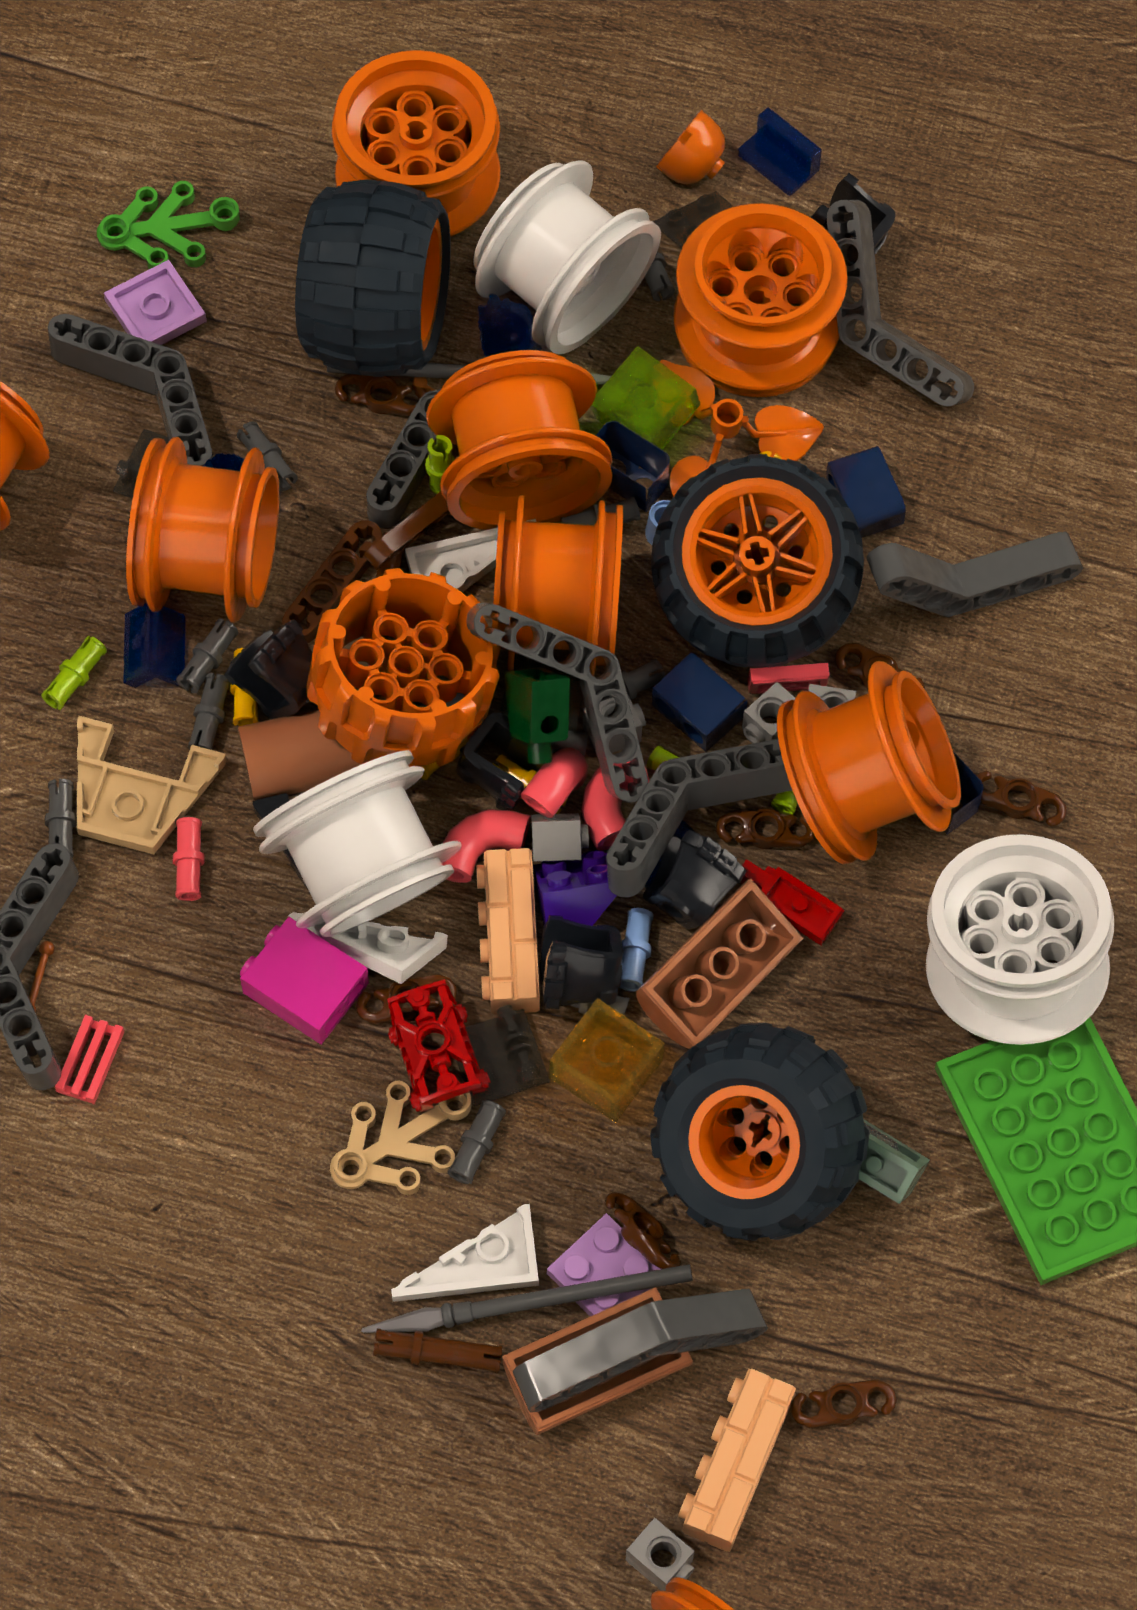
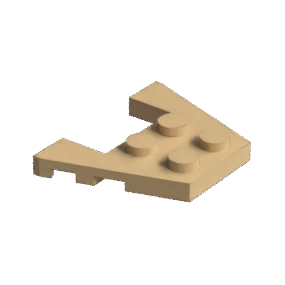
[77,716,227,855]

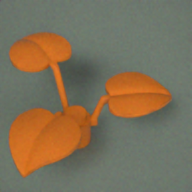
[653,359,824,497]

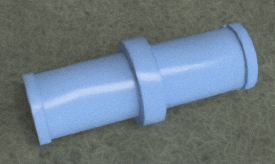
[620,908,654,991]

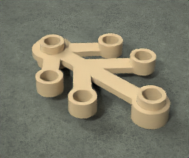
[330,1081,471,1195]

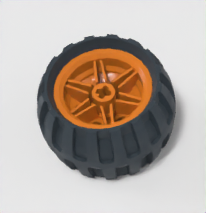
[651,454,864,668]

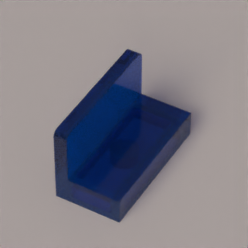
[738,107,822,196]
[123,602,186,688]

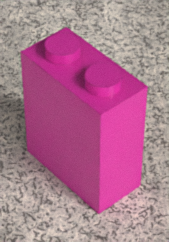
[240,917,369,1045]

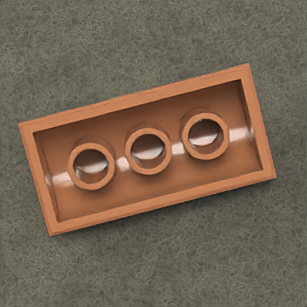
[238,696,386,800]
[636,879,804,1049]
[502,1287,693,1435]

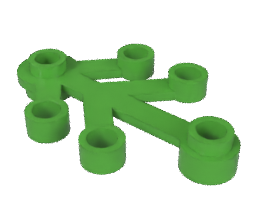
[97,181,240,269]

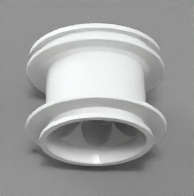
[473,160,661,355]
[253,750,462,937]
[926,834,1114,1045]

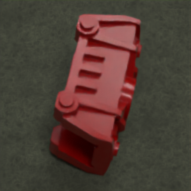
[387,979,491,1113]

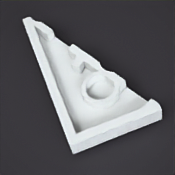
[405,519,536,592]
[288,912,448,984]
[391,1204,539,1302]

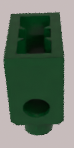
[504,667,570,764]

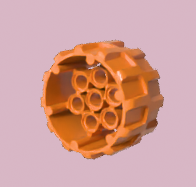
[307,568,501,767]

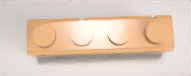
[476,848,540,1014]
[678,1369,796,1552]

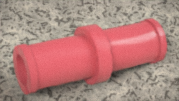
[173,817,205,901]

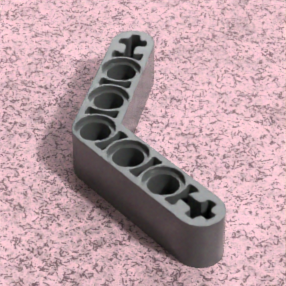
[827,200,974,406]
[48,314,213,467]
[366,389,441,528]
[866,532,1083,617]
[466,602,648,802]
[606,739,792,897]
[0,843,79,1091]
[513,1289,768,1412]

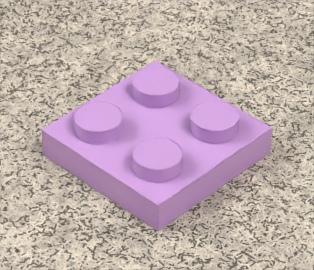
[104,260,207,345]
[547,1213,661,1316]

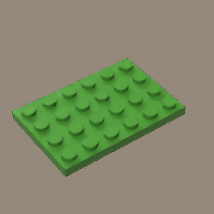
[935,1017,1137,1285]

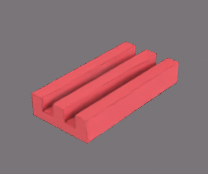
[747,663,829,694]
[55,1015,124,1104]

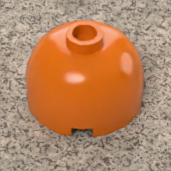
[656,110,725,185]

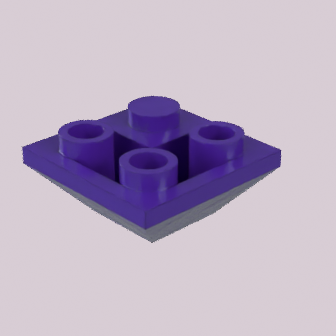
[533,850,617,927]

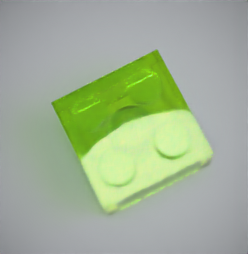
[591,346,701,450]

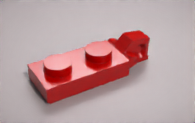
[740,859,845,946]

